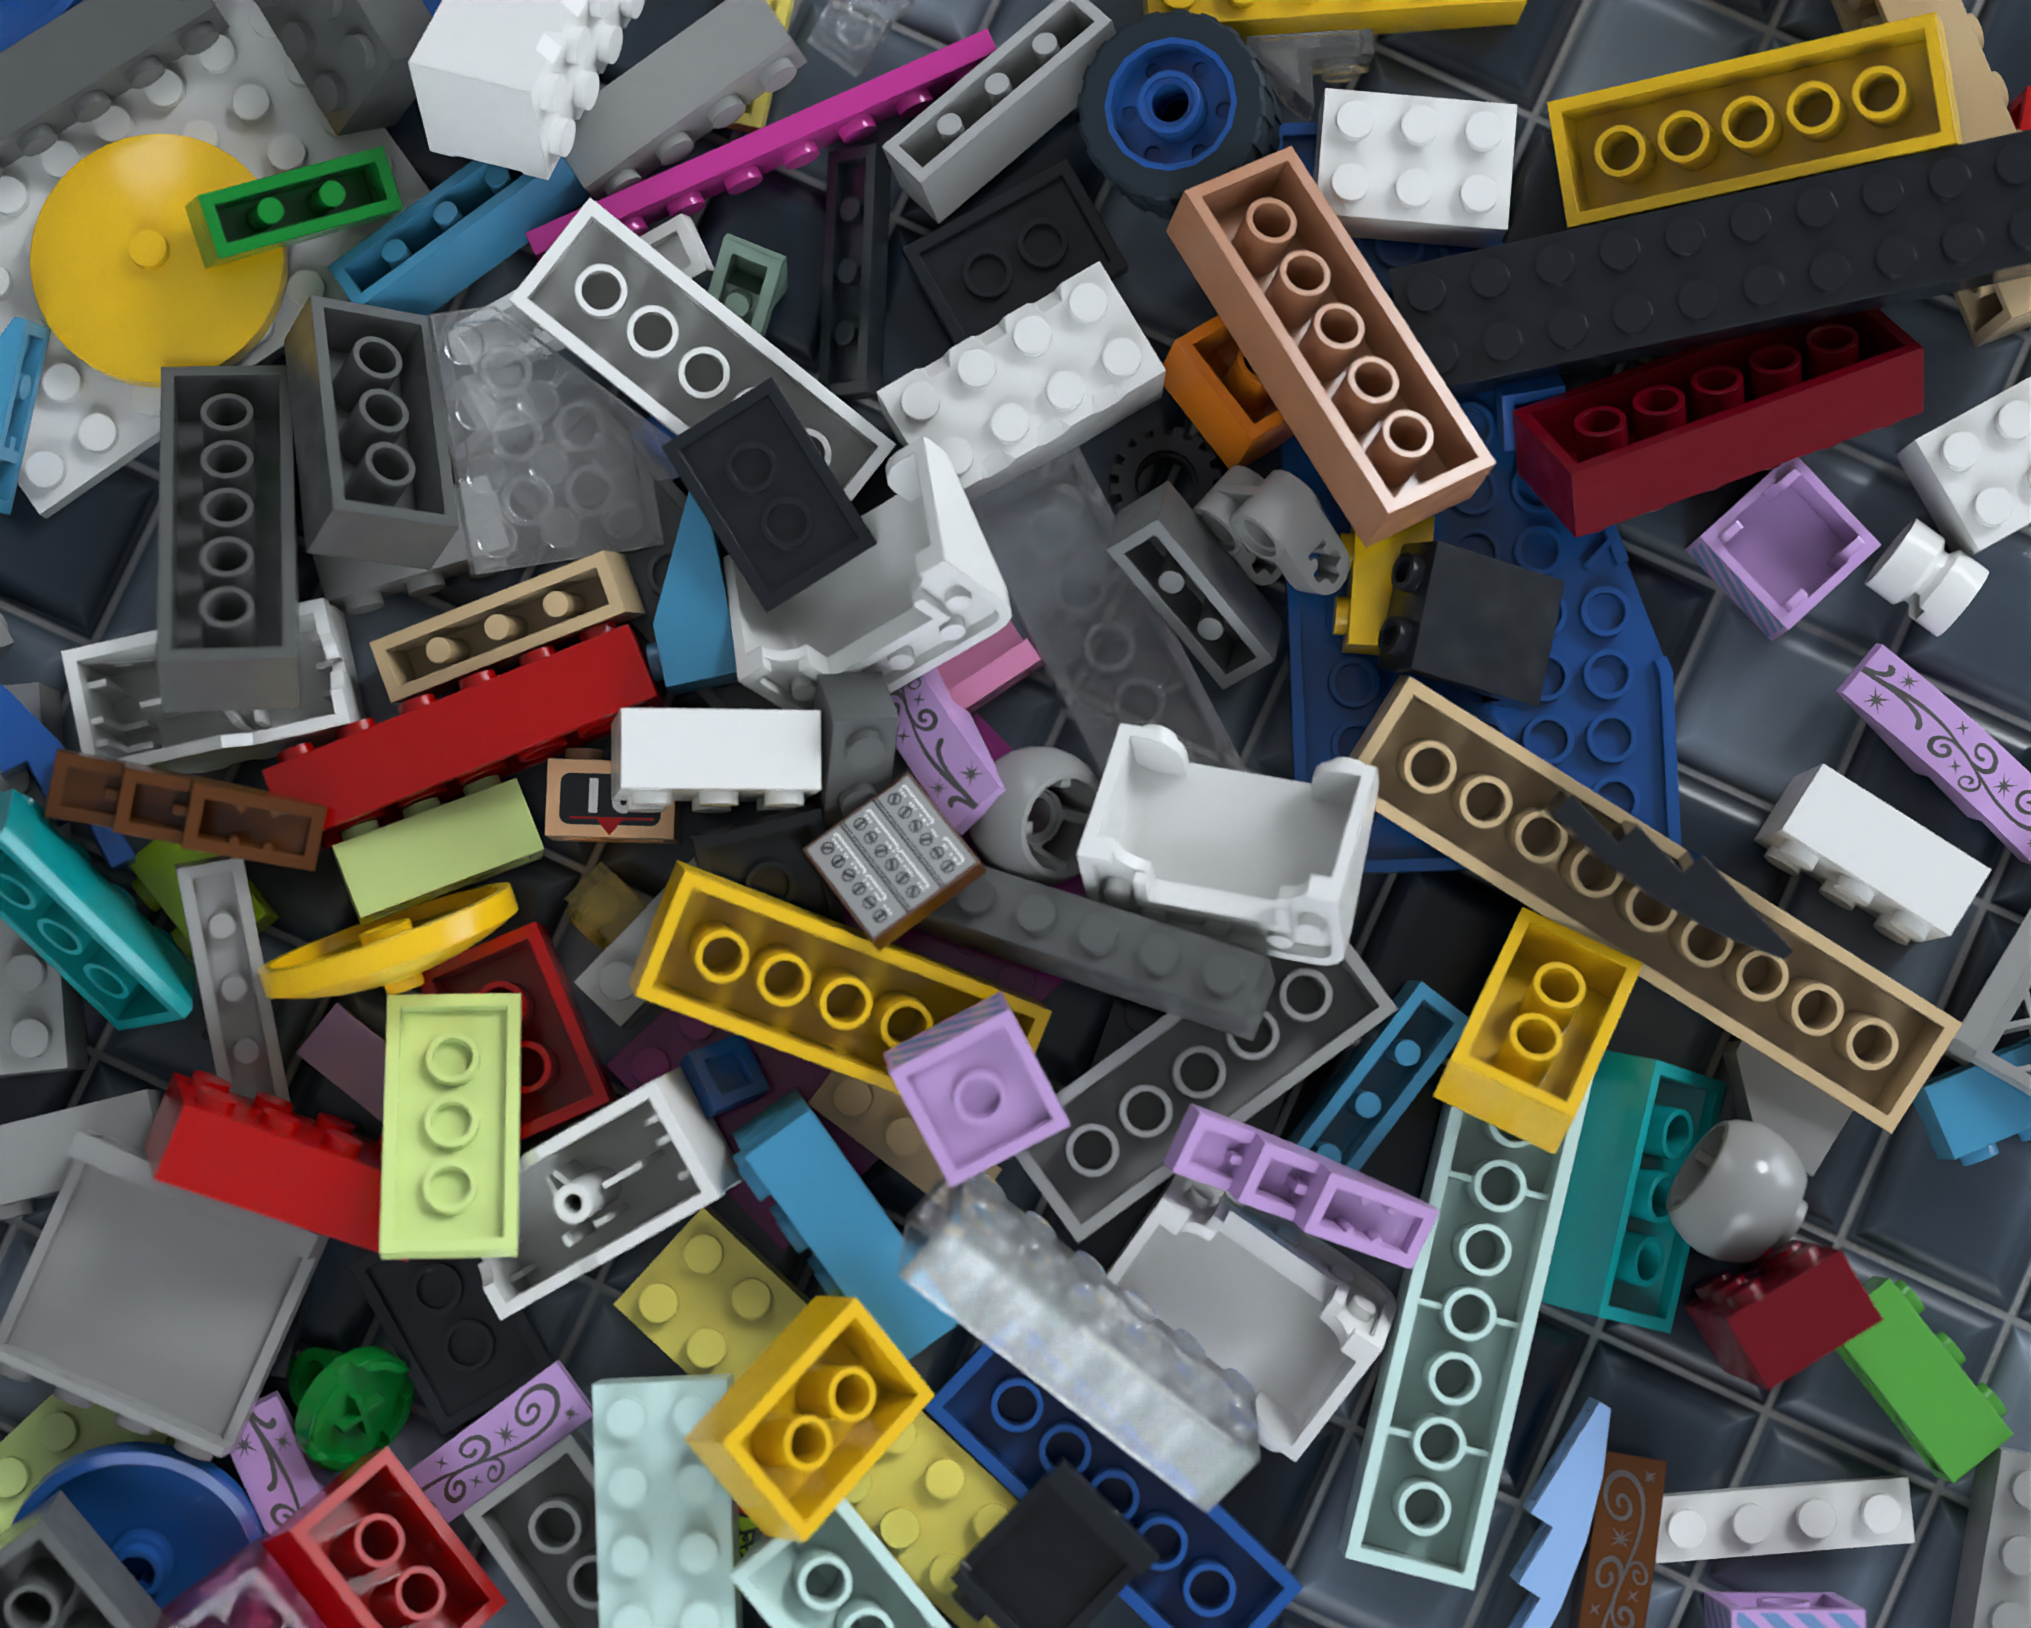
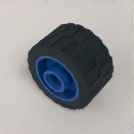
[1077,9,1282,220]

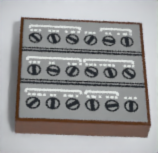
[802,772,986,951]

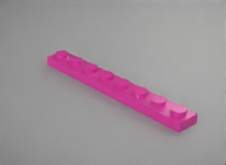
[525,29,997,262]

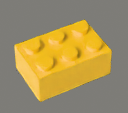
[1433,907,1643,1155]
[684,1295,935,1543]

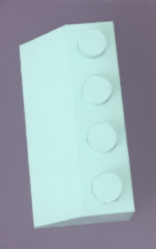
[729,1498,952,1628]

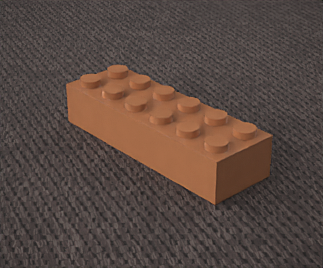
[1166,146,1496,548]

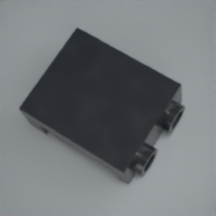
[1377,540,1565,708]
[950,1455,1160,1628]

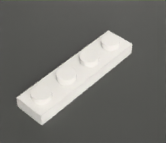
[1655,1475,1915,1563]

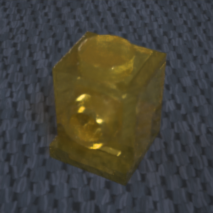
[564,861,649,950]

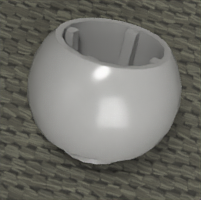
[969,746,1100,887]
[1666,1120,1808,1263]

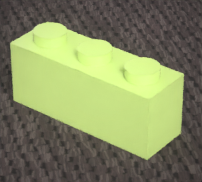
[332,775,545,926]

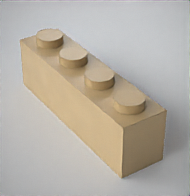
[369,550,646,703]

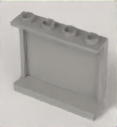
[0,1129,329,1461]

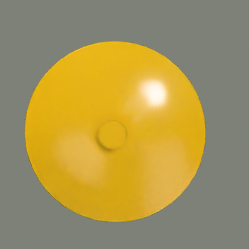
[30,133,289,388]
[257,882,519,999]

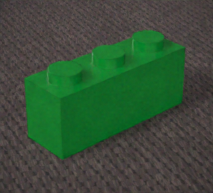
[184,146,403,269]

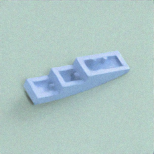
[1507,1397,1611,1628]

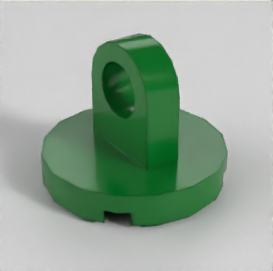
[289,1345,415,1472]

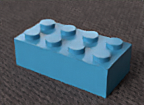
[732,1087,962,1361]

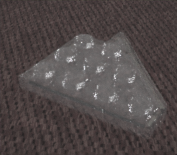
[427,306,680,575]

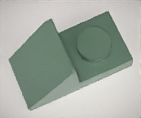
[708,233,788,337]

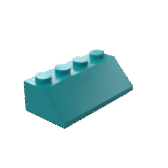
[0,789,196,1031]
[1541,1050,1727,1334]

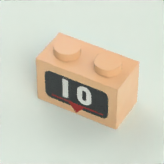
[545,748,681,844]

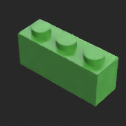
[1835,1276,2014,1484]

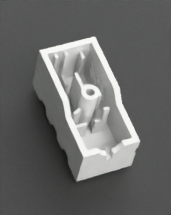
[408,0,645,180]
[877,261,1166,505]
[61,597,366,774]
[478,1067,744,1321]

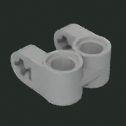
[1192,465,1349,595]

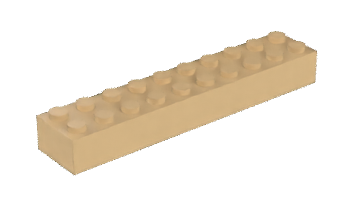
[1349,674,1963,1134]

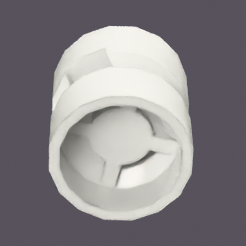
[1865,518,1989,637]

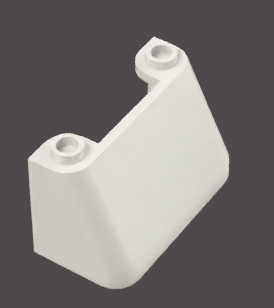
[723,436,1012,710]
[1076,723,1379,965]
[1081,1173,1397,1463]

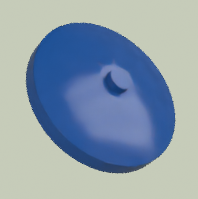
[10,1441,273,1628]

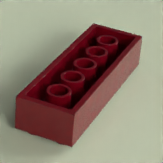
[1512,309,1924,538]

